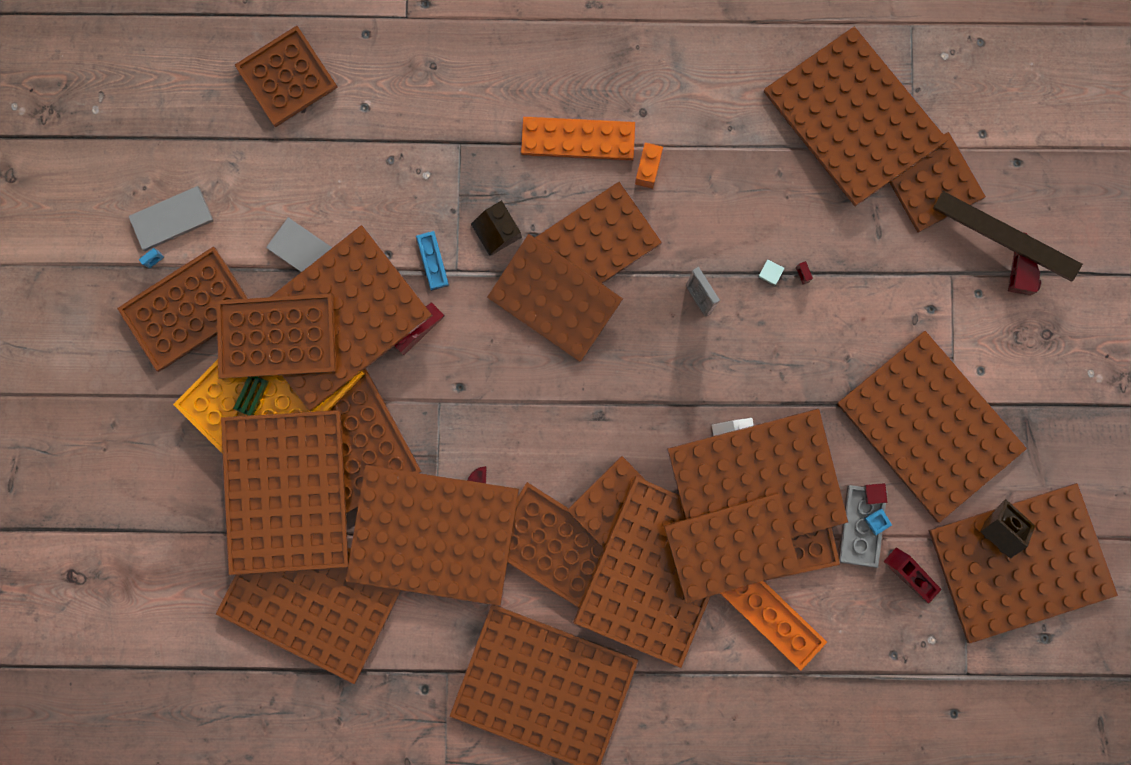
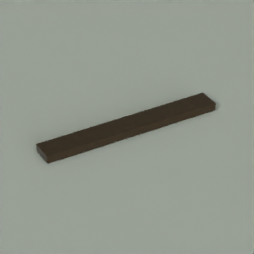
[932,191,1083,282]

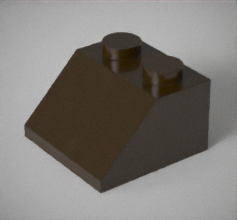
[471,200,522,256]
[980,499,1035,559]

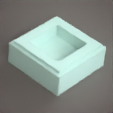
[758,260,784,286]

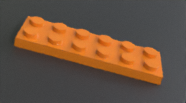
[521,117,635,161]
[720,581,827,671]

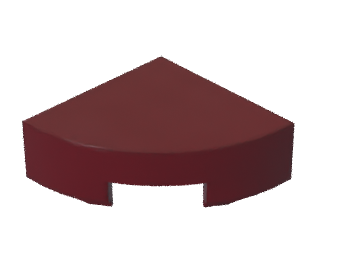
[467,466,487,484]

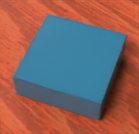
[138,248,164,268]
[864,508,892,535]

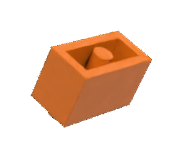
[635,142,663,189]

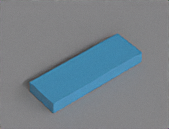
[416,231,449,291]

